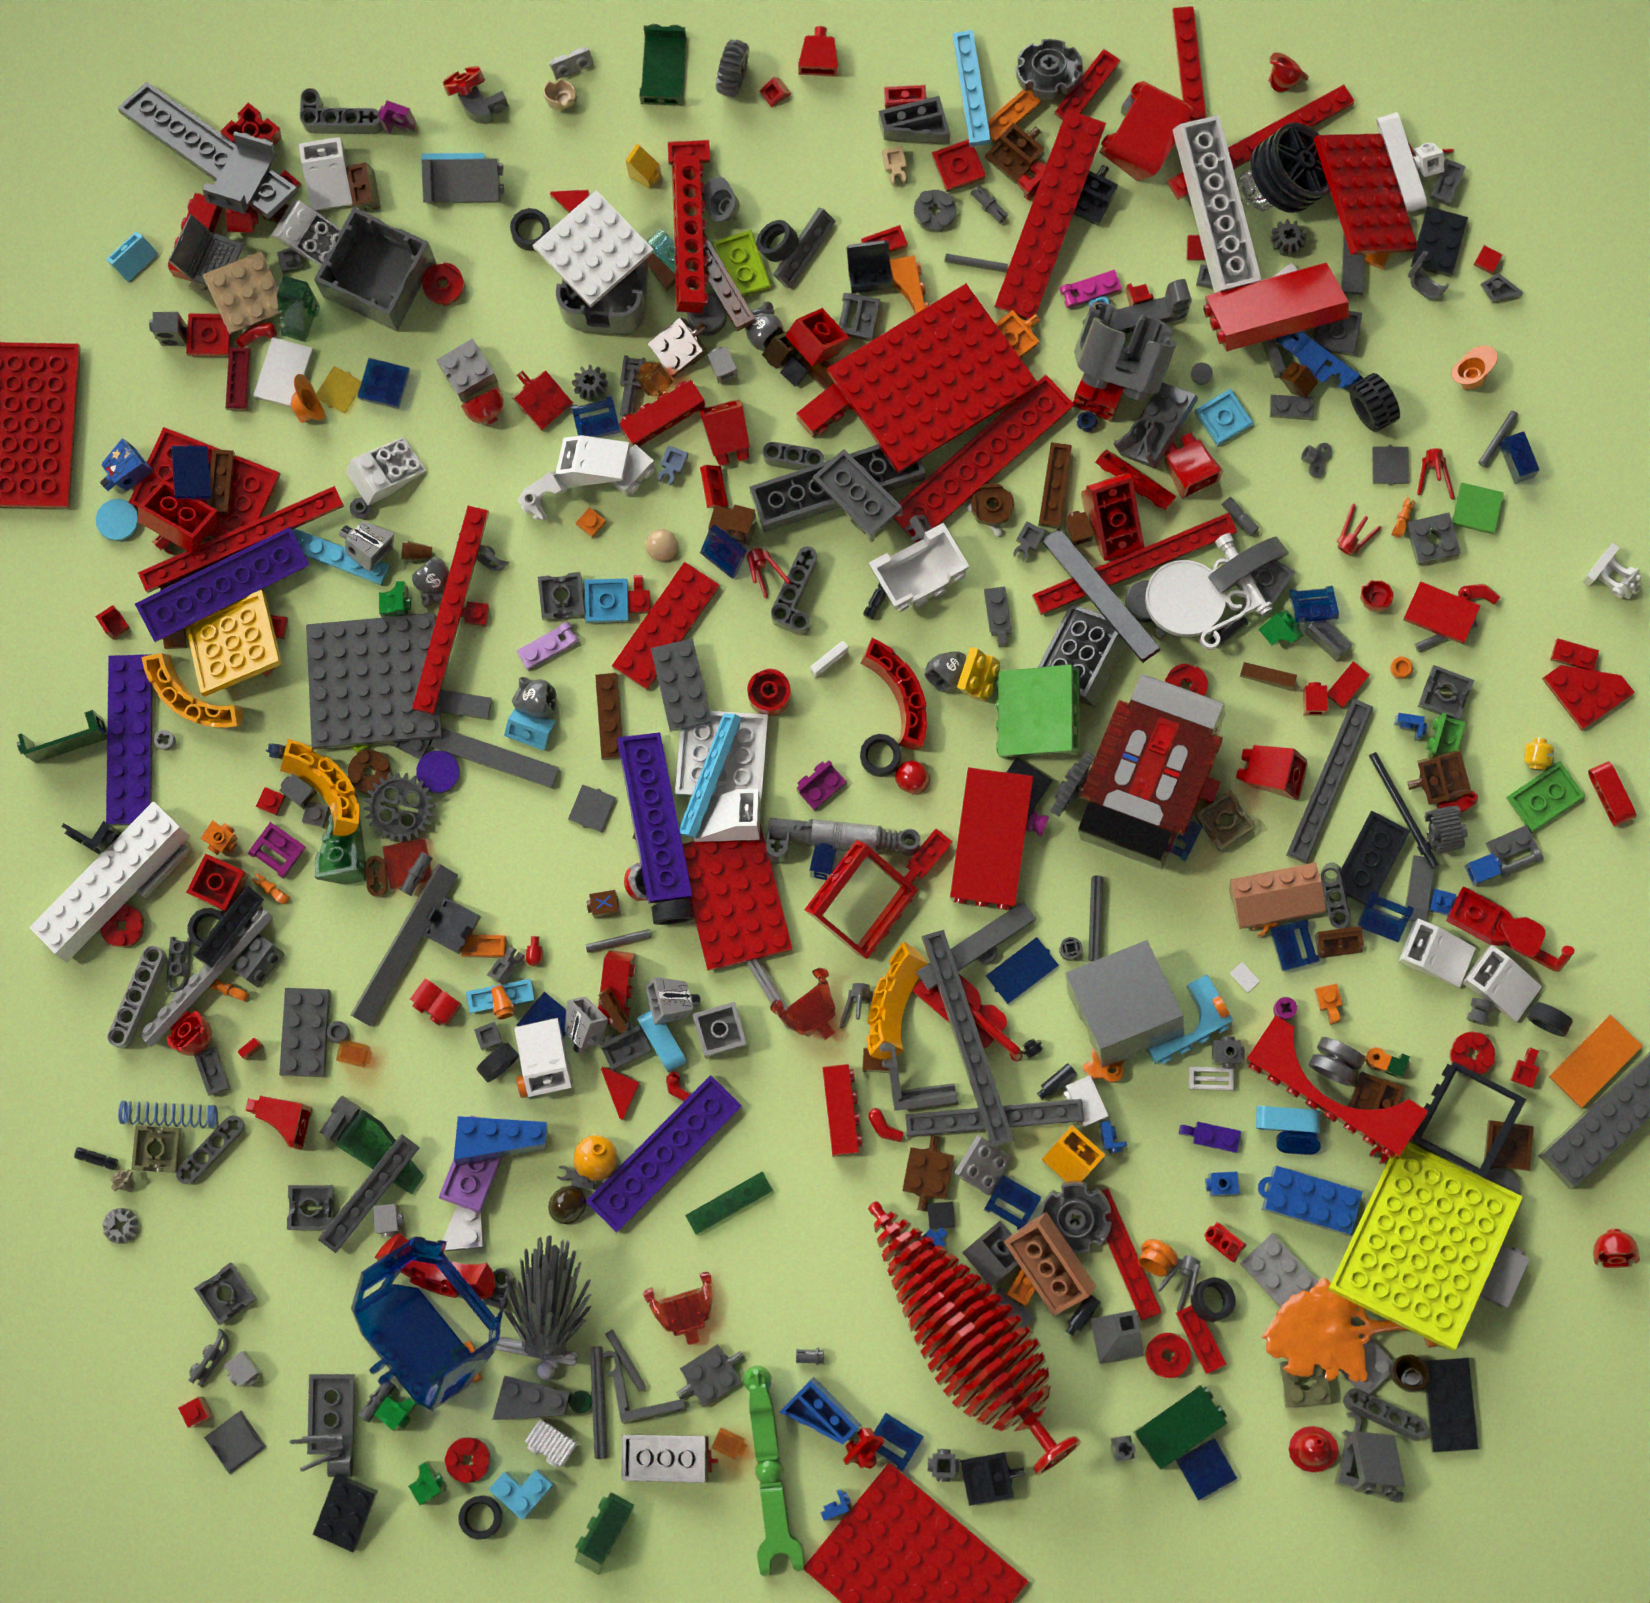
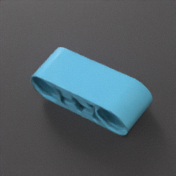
[637,1010,687,1073]
[1255,1106,1321,1134]

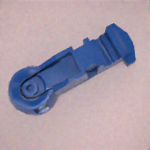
[1275,331,1363,389]

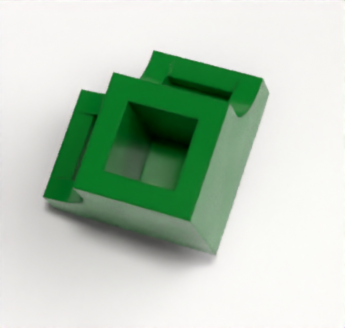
[379,581,412,617]
[1258,610,1304,646]
[374,1396,419,1431]
[408,1461,446,1506]

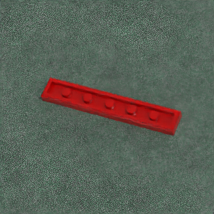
[1102,1188,1162,1321]

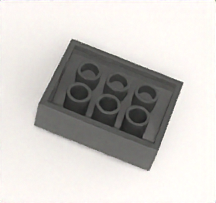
[1038,604,1127,707]

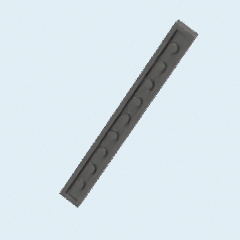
[922,929,1014,1148]

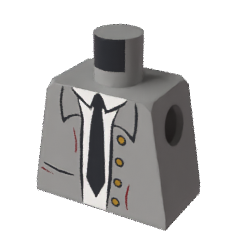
[340,522,394,571]
[645,977,700,1025]
[565,997,608,1053]

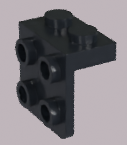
[846,240,893,294]
[61,821,122,855]

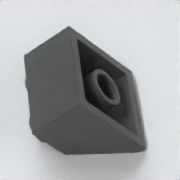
[962,1221,1018,1287]

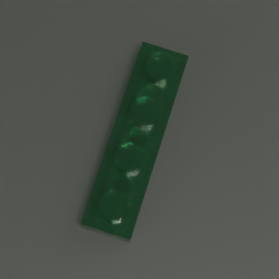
[685,1171,773,1235]

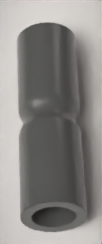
[1222,497,1259,536]

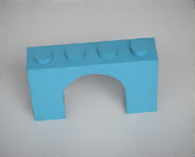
[1146,974,1233,1065]

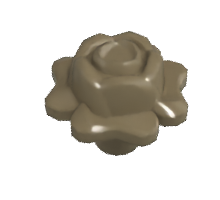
[111,1169,134,1192]

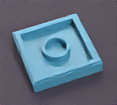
[1194,388,1253,446]

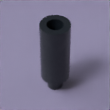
[1208,612,1249,645]
[1036,1063,1078,1100]
[1066,1294,1101,1336]

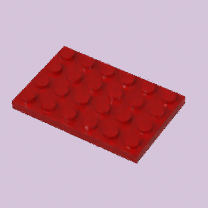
[1314,133,1417,255]
[128,427,281,538]
[682,824,793,971]

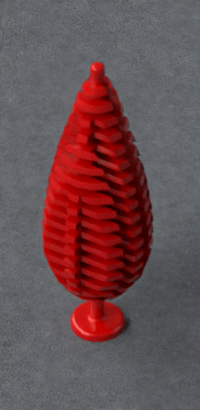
[868,1201,1081,1475]

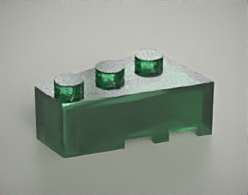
[277,275,320,342]
[575,1492,634,1574]

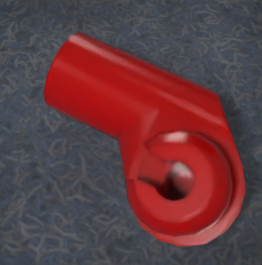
[666,1072,691,1102]

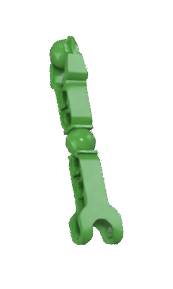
[743,1366,804,1576]

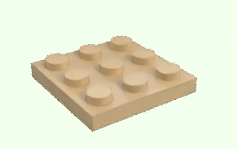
[203,251,288,334]

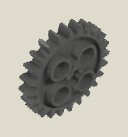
[1050,751,1095,817]
[364,772,435,842]

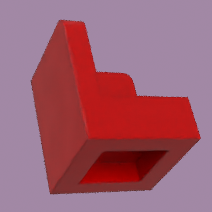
[1125,283,1154,306]
[95,605,130,640]

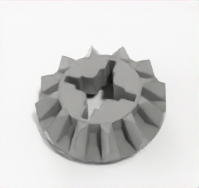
[102,1208,138,1244]

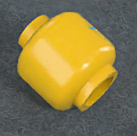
[1524,738,1554,770]

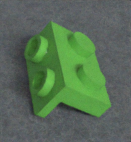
[1426,712,1466,757]

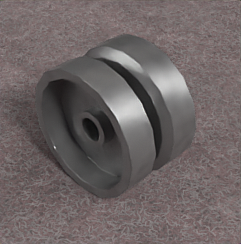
[1308,1037,1366,1087]

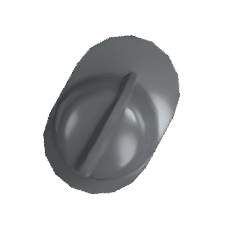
[702,176,740,222]

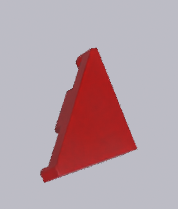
[550,190,589,213]
[601,1066,640,1120]

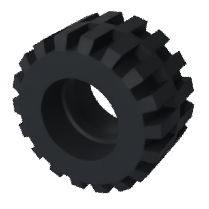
[1349,373,1400,432]

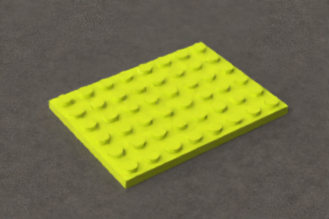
[1328,1143,1523,1352]

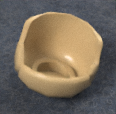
[543,79,576,110]
[645,529,678,562]

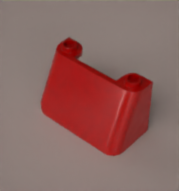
[1099,81,1193,181]

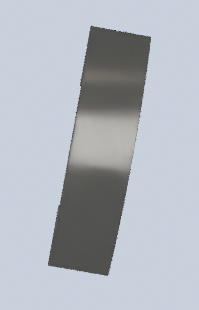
[1208,536,1289,594]

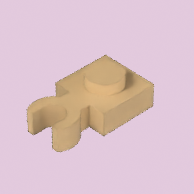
[882,146,906,185]

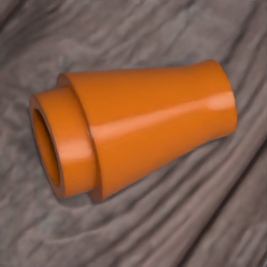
[491,985,515,1020]

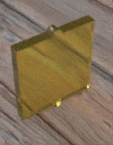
[316,366,364,414]

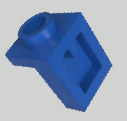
[1394,713,1427,741]
[1099,1121,1127,1153]
[820,1489,852,1521]

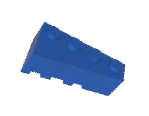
[454,1116,548,1165]

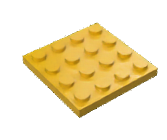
[186,590,282,697]

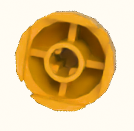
[573,1135,618,1181]

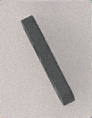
[176,1115,245,1185]
[1343,1388,1428,1441]

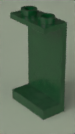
[639,24,686,106]
[17,710,107,763]
[1133,1385,1227,1470]

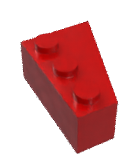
[598,950,636,1024]

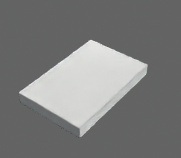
[253,337,313,407]

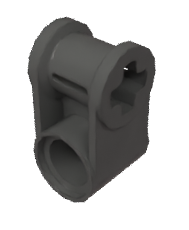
[482,1268,514,1312]

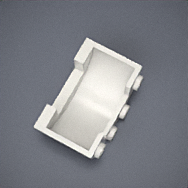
[869,523,969,612]

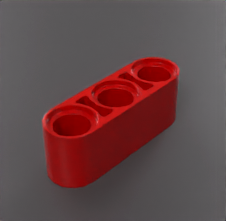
[1588,761,1636,827]

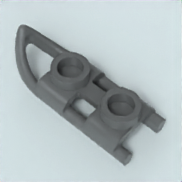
[457,533,509,571]
[167,937,191,992]
[188,1329,229,1387]

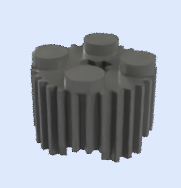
[1424,806,1468,853]

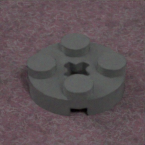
[914,190,956,232]

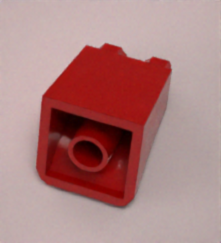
[699,400,750,466]
[1164,432,1223,499]
[1236,745,1308,800]
[245,1096,312,1150]

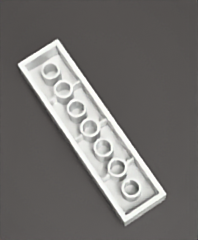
[1173,115,1261,293]
[29,802,190,962]

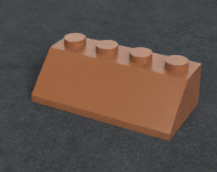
[1229,862,1326,929]
[1004,1212,1096,1316]

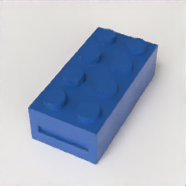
[1258,1166,1363,1236]

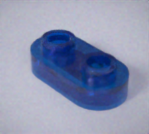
[1276,1131,1321,1155]

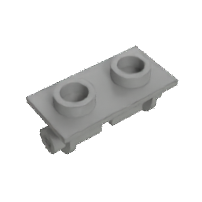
[549,46,594,80]

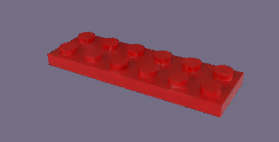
[611,562,720,691]

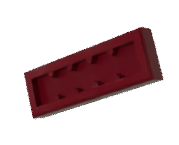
[225,347,252,411]

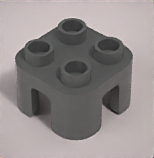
[556,260,649,334]
[1074,302,1177,401]

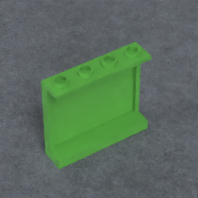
[996,665,1079,760]

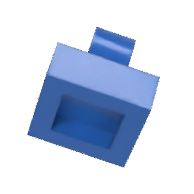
[1429,889,1456,916]
[919,1227,948,1251]

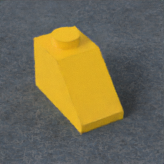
[625,143,661,189]

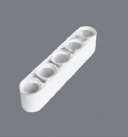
[1376,112,1427,213]

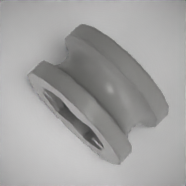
[154,730,176,751]

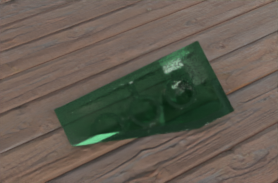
[315,793,366,885]
[335,1110,424,1195]

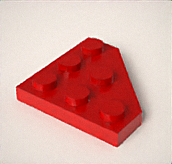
[1542,665,1635,730]

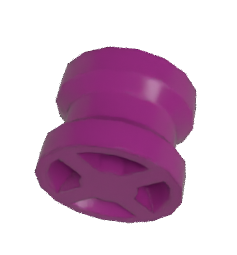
[1026,811,1049,837]
[1273,997,1297,1021]

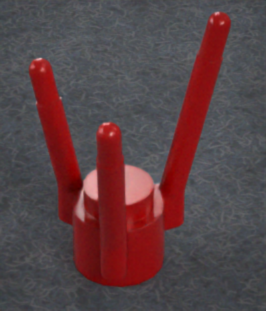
[1417,448,1455,500]
[1337,504,1381,556]
[746,548,790,598]

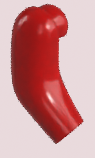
[236,323,277,348]
[1458,584,1501,605]
[1436,791,1478,813]
[868,1108,903,1142]

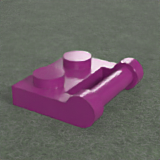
[248,822,306,879]

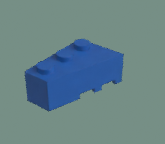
[779,1377,862,1445]

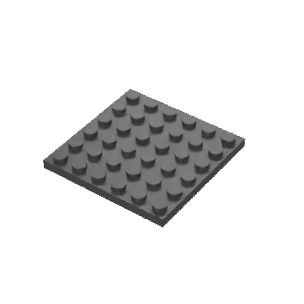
[306,613,442,750]

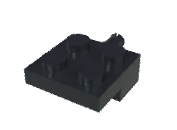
[1074,165,1118,226]
[960,1452,1025,1506]

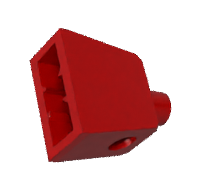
[798,26,838,77]

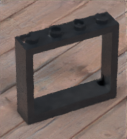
[1412,1061,1527,1178]

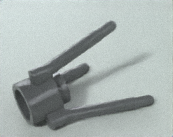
[839,983,873,1029]
[1157,1255,1201,1312]
[289,1433,344,1472]

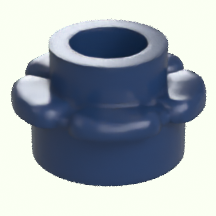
[1076,411,1098,432]
[265,743,286,759]

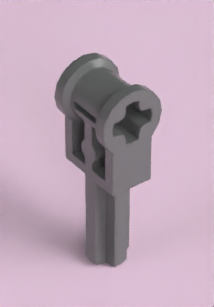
[620,355,646,417]

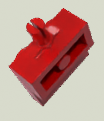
[512,370,573,430]

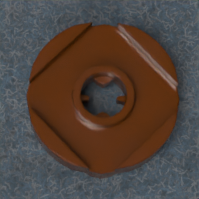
[971,483,1014,526]
[348,750,392,794]

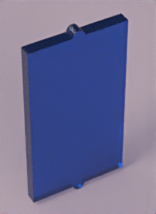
[171,444,211,500]
[986,937,1059,1005]

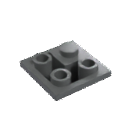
[1090,1310,1143,1364]

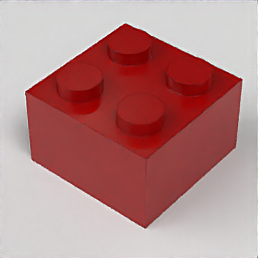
[785,308,850,366]
[186,853,249,912]

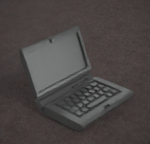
[168,214,244,285]

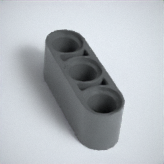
[763,442,824,470]
[1321,862,1350,929]

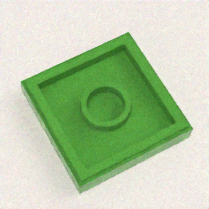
[1452,483,1504,534]

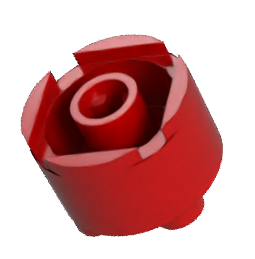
[747,668,791,716]

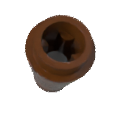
[401,541,432,562]

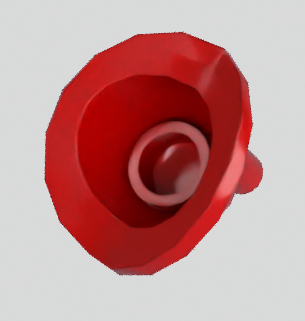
[1268,52,1309,92]
[1288,1426,1339,1473]

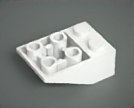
[299,137,353,211]
[271,200,341,267]
[556,436,631,488]
[345,437,426,506]
[694,789,761,842]
[1398,918,1476,988]
[1462,945,1542,1022]
[515,1018,573,1097]

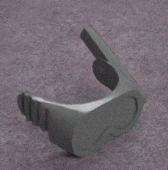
[1408,251,1449,301]

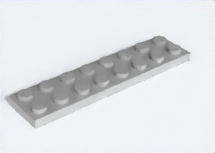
[1240,1233,1393,1394]

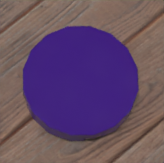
[416,751,460,794]

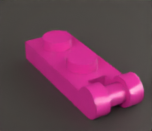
[1059,269,1122,308]

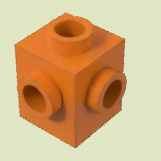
[200,820,238,855]

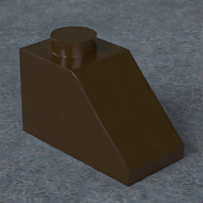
[762,331,800,369]

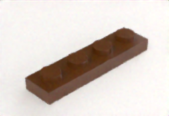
[1038,442,1072,529]
[595,673,622,760]

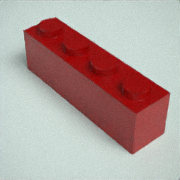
[168,193,223,281]
[619,380,706,447]
[796,383,853,438]
[822,1064,863,1157]

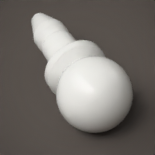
[537,1360,559,1380]

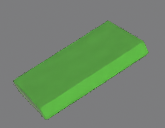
[1506,761,1586,833]

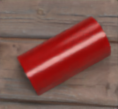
[884,85,927,109]

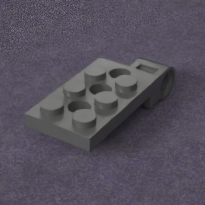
[307,1374,355,1477]

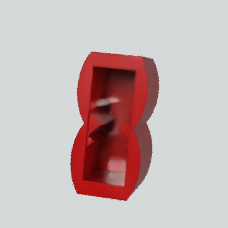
[410,978,462,1026]

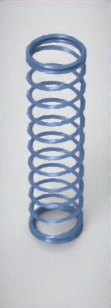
[118,1100,217,1129]

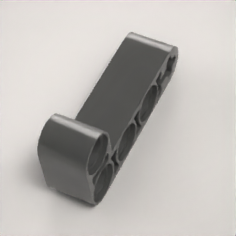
[300,88,383,134]
[771,546,817,636]

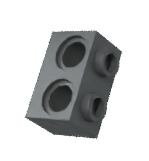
[149,312,187,346]

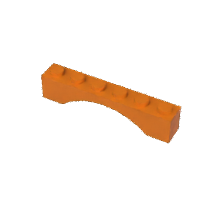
[890,256,928,314]

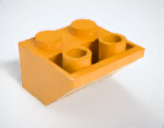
[1041,1125,1105,1182]

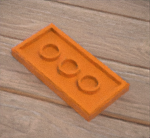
[1549,1015,1643,1108]

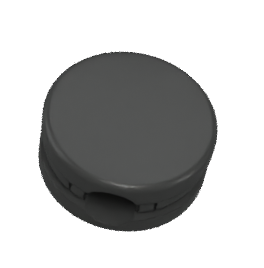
[687,294,727,336]
[1125,580,1153,623]

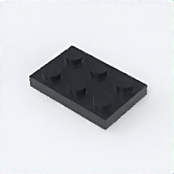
[1410,206,1468,277]
[312,1473,378,1553]

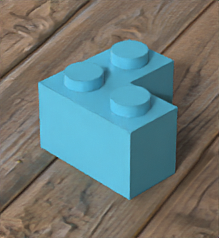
[489,1469,555,1520]

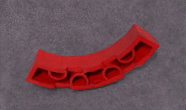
[860,638,927,750]
[375,1233,495,1300]

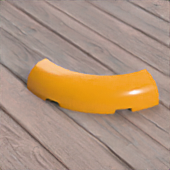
[141,653,243,728]
[280,739,360,836]
[867,941,928,1059]

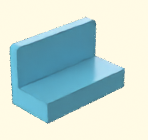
[106,232,158,281]
[504,708,556,751]

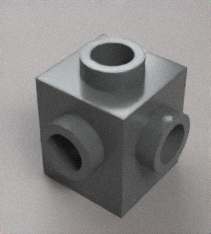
[1212,1036,1245,1069]
[928,1449,960,1482]

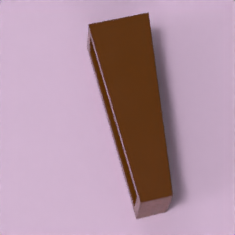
[646,253,676,292]
[1240,662,1297,691]

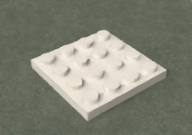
[533,190,654,308]
[675,711,768,801]

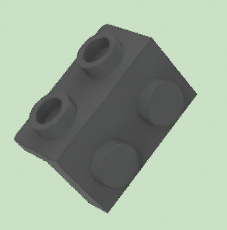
[231,934,284,988]
[599,1025,652,1071]

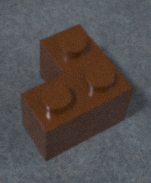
[708,504,757,546]

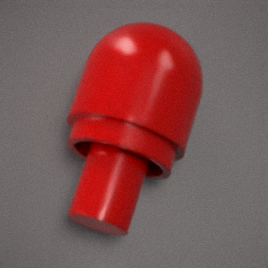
[525,936,543,967]

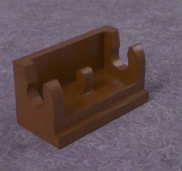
[346,162,381,212]
[1315,926,1364,958]

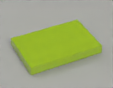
[712,230,771,298]

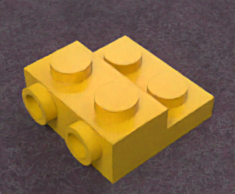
[957,647,1000,702]

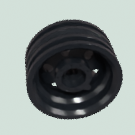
[1250,123,1330,213]

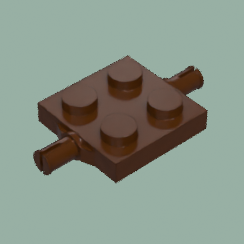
[902,1135,954,1212]

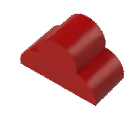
[1081,473,1144,561]

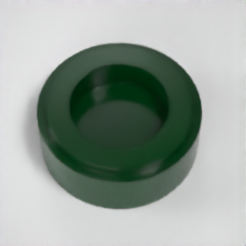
[569,1391,592,1413]

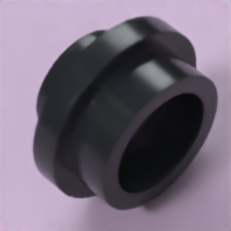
[1022,1038,1043,1058]

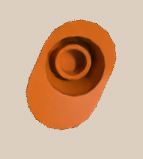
[1451,346,1498,390]
[290,374,325,423]

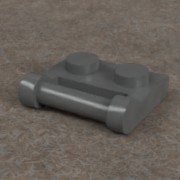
[839,293,880,341]
[1486,825,1544,878]

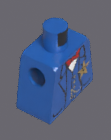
[100,438,153,491]

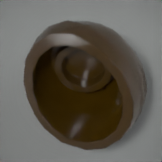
[548,1185,586,1224]
[1390,1354,1430,1393]

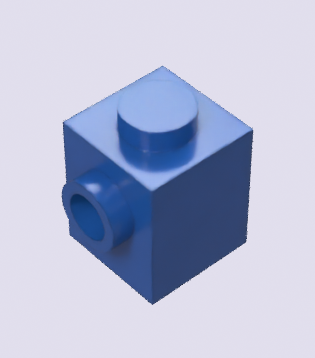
[1465,853,1502,886]
[1205,1171,1239,1196]

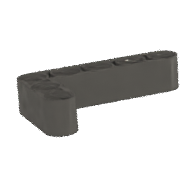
[1083,279,1192,334]

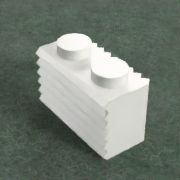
[525,1418,579,1468]

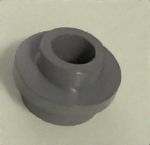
[350,497,371,519]

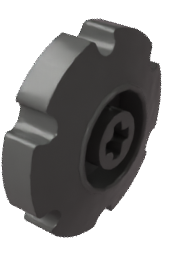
[1016,39,1083,99]
[1041,1181,1112,1254]

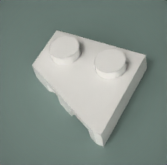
[440,1206,484,1251]

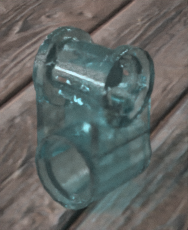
[646,228,675,269]

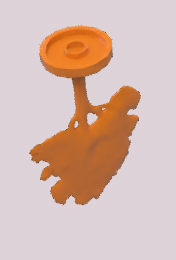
[1262,1278,1438,1383]

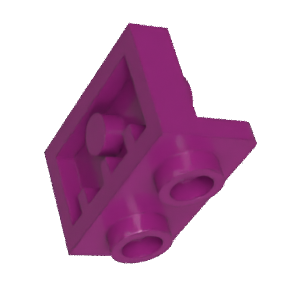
[378,100,416,134]
[797,760,847,810]

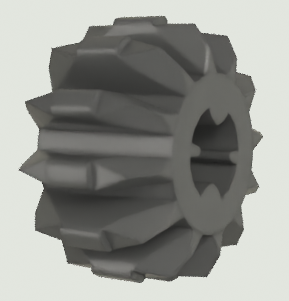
[1270,219,1307,256]
[572,364,608,402]

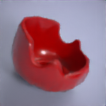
[1360,580,1394,612]
[895,760,930,795]

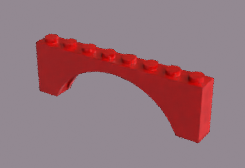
[1247,1015,1428,1159]

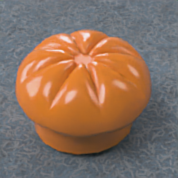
[1138,1239,1178,1276]

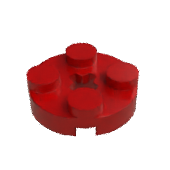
[443,66,485,96]
[422,262,465,306]
[1165,664,1208,696]
[100,904,144,948]
[1449,1032,1495,1075]
[1145,1333,1191,1378]
[444,1437,490,1483]

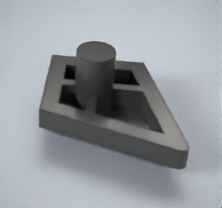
[1481,273,1523,302]

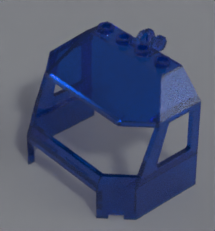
[351,1236,503,1411]

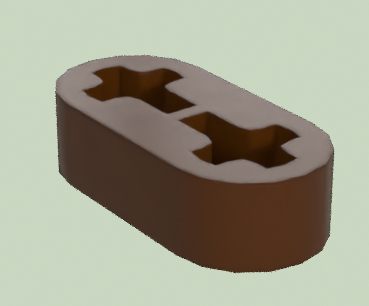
[365,855,388,898]

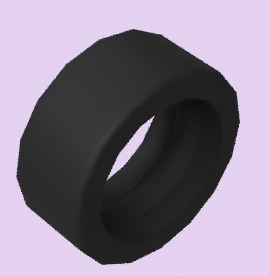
[510,208,551,251]
[756,220,798,262]
[860,734,901,777]
[651,900,694,925]
[187,908,224,947]
[1527,1002,1573,1037]
[477,1042,519,1083]
[1191,1277,1236,1322]
[458,1495,503,1540]

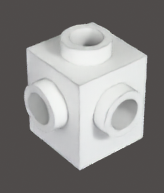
[1413,143,1445,177]

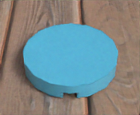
[95,499,139,541]

